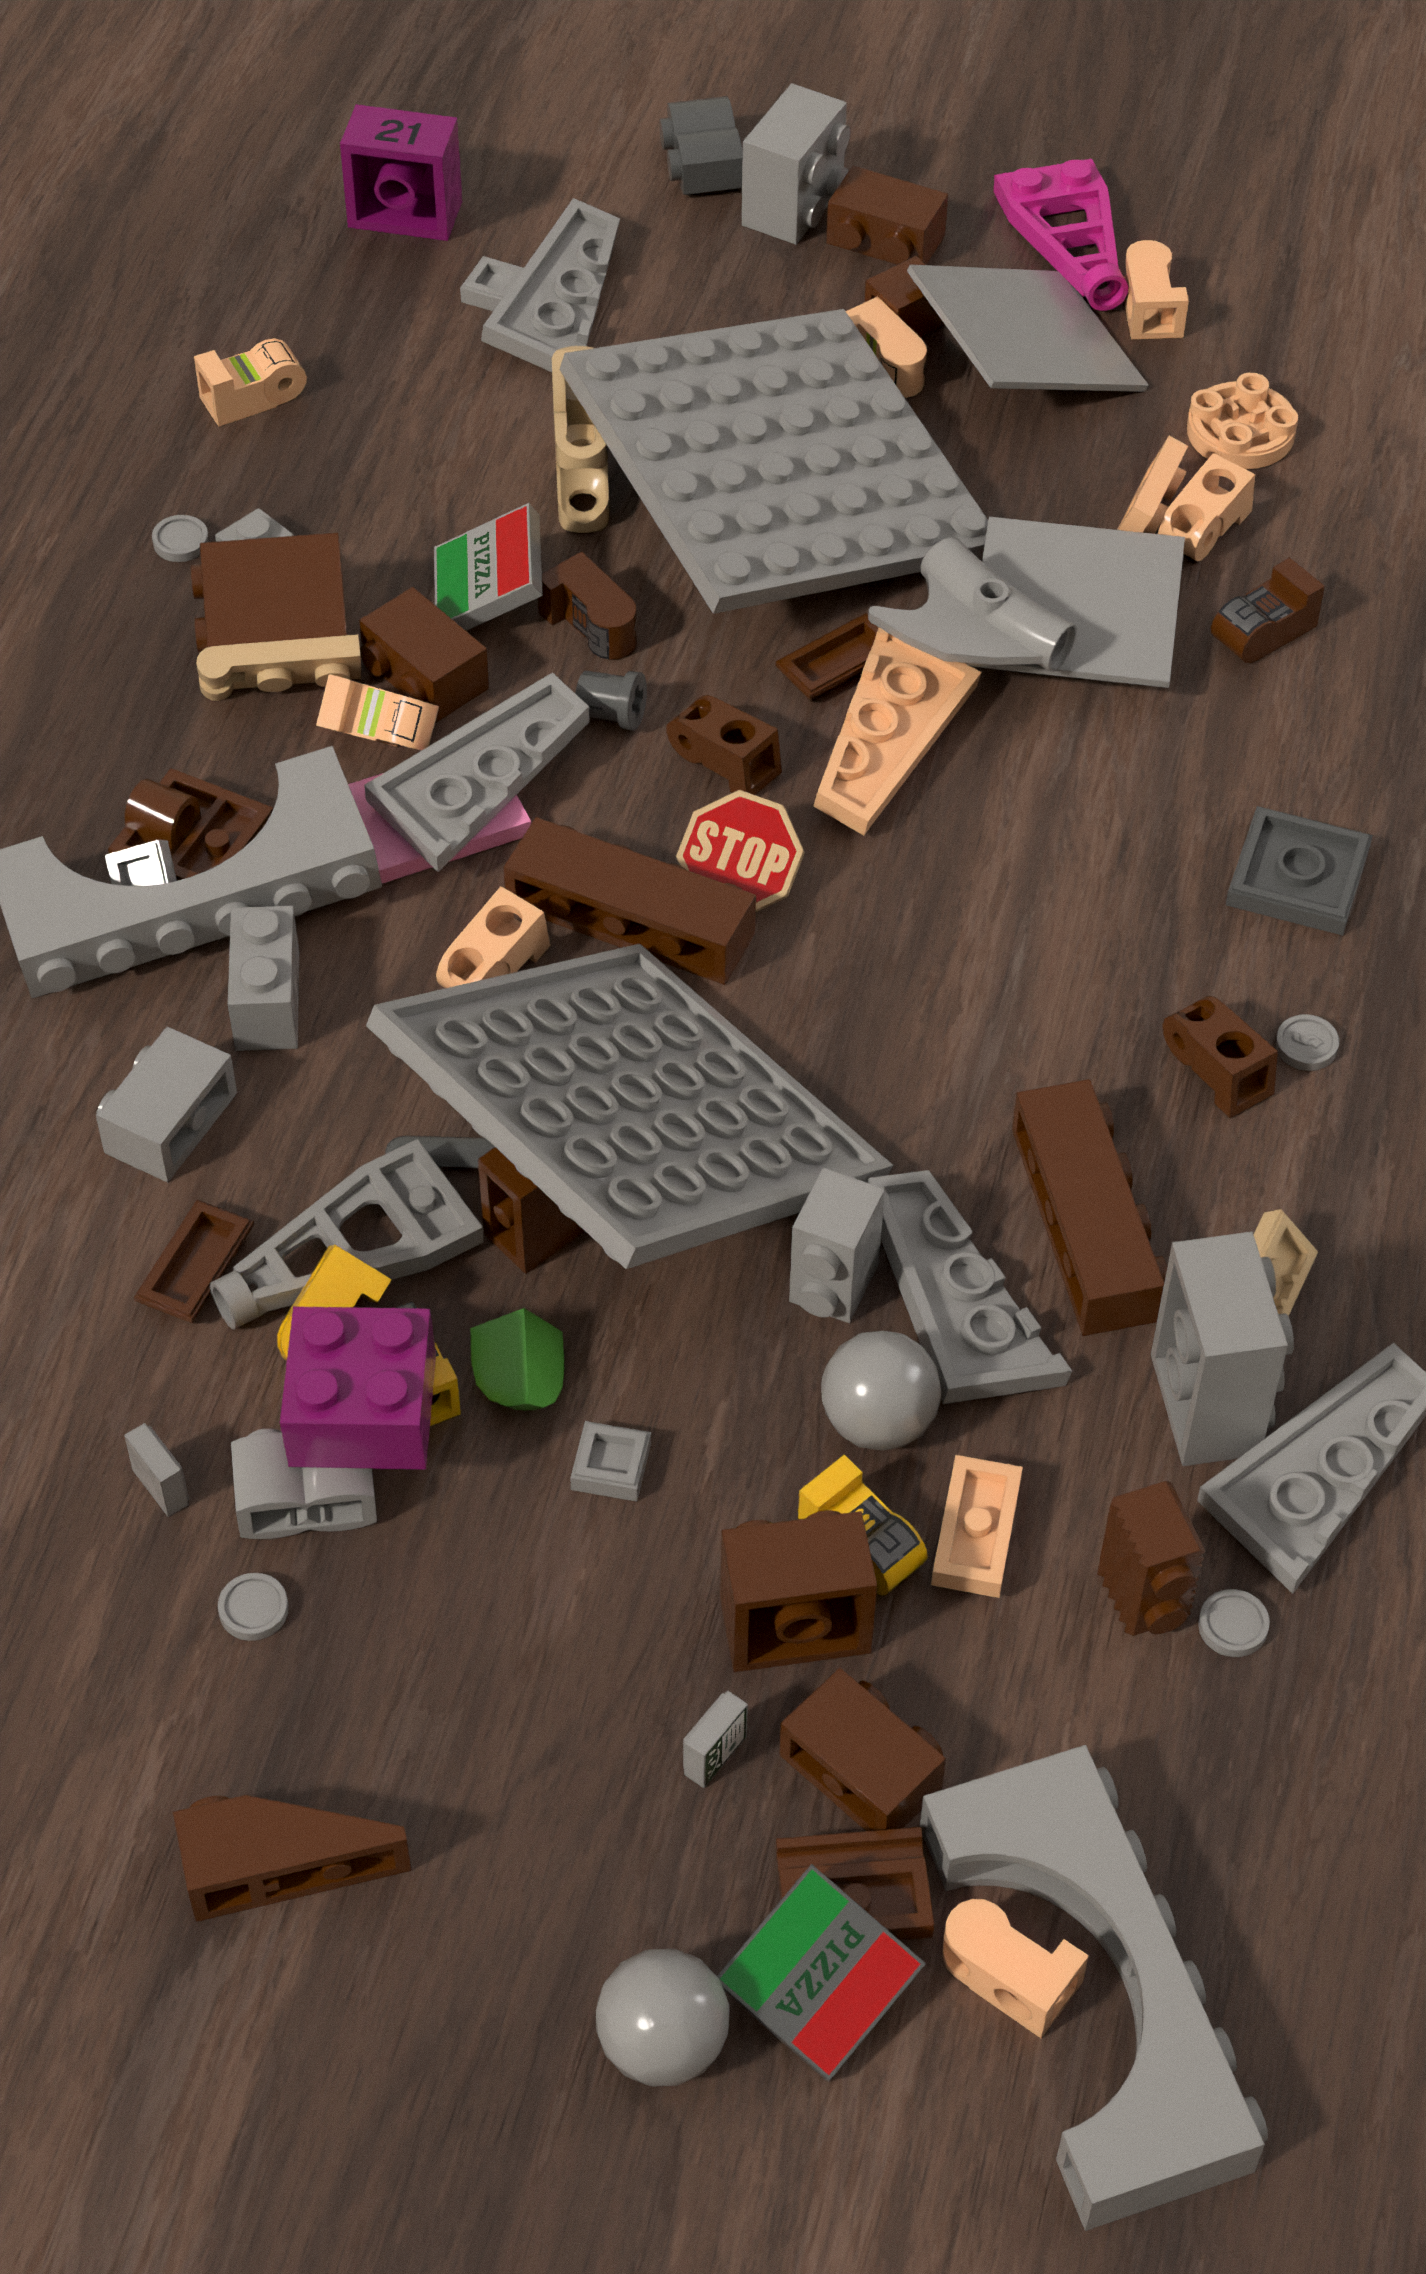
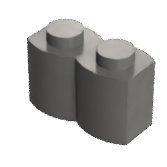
[659,96,743,195]

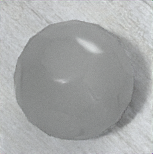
[821,1331,941,1451]
[596,1948,729,2087]

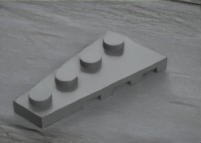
[481,198,620,372]
[364,672,589,872]
[867,1170,1072,1404]
[1197,1343,1426,1594]

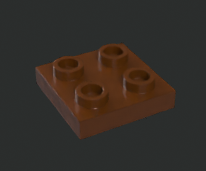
[108,768,274,881]

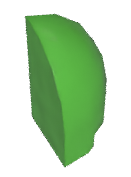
[470,1308,564,1411]

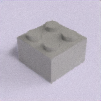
[742,83,850,245]

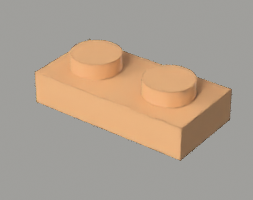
[1117,435,1188,534]
[931,1455,1023,1598]

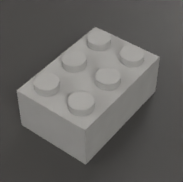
[1151,1231,1294,1466]

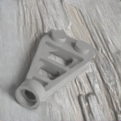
[210,1139,484,1329]

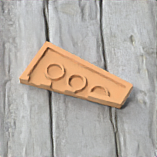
[813,628,981,836]

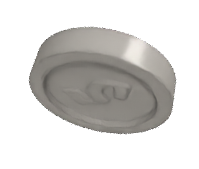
[152,515,209,562]
[1275,1014,1339,1071]
[218,1573,289,1641]
[1198,1589,1270,1657]

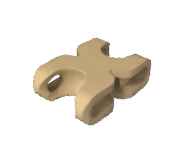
[552,346,609,533]

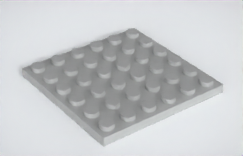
[559,309,988,614]
[366,944,893,1269]

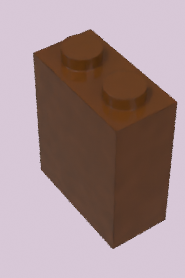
[191,533,348,652]

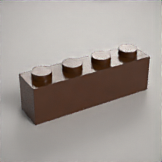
[503,817,756,985]
[1012,1079,1168,1336]

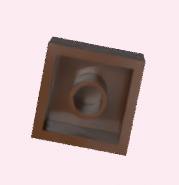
[720,1510,877,1673]

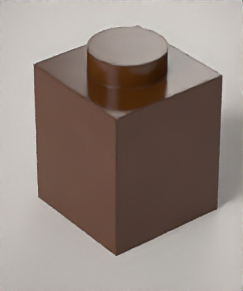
[864,256,946,338]

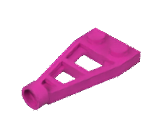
[993,159,1128,311]

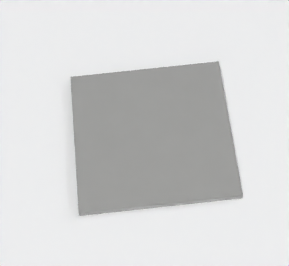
[907,265,1149,392]
[967,517,1185,688]

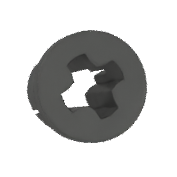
[575,671,647,730]

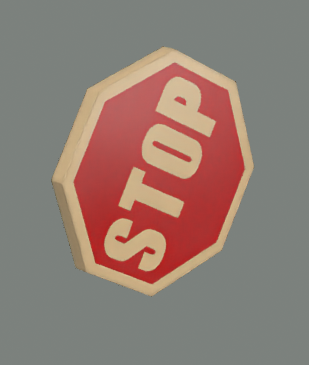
[676,790,805,912]

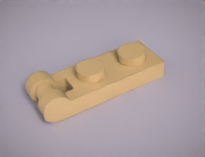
[196,635,361,701]

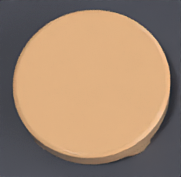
[1187,372,1298,469]

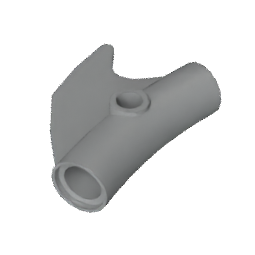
[868,537,1077,672]

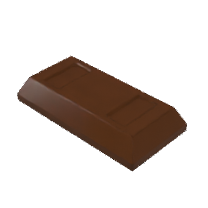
[775,613,879,702]
[134,1199,255,1323]

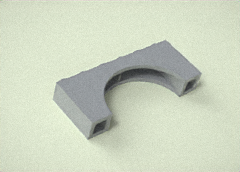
[0,746,382,999]
[920,1745,1268,2231]

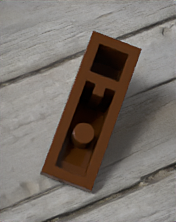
[173,1795,411,1922]

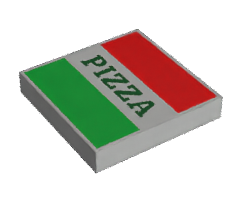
[434,503,543,631]

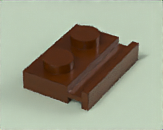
[775,1827,934,1940]

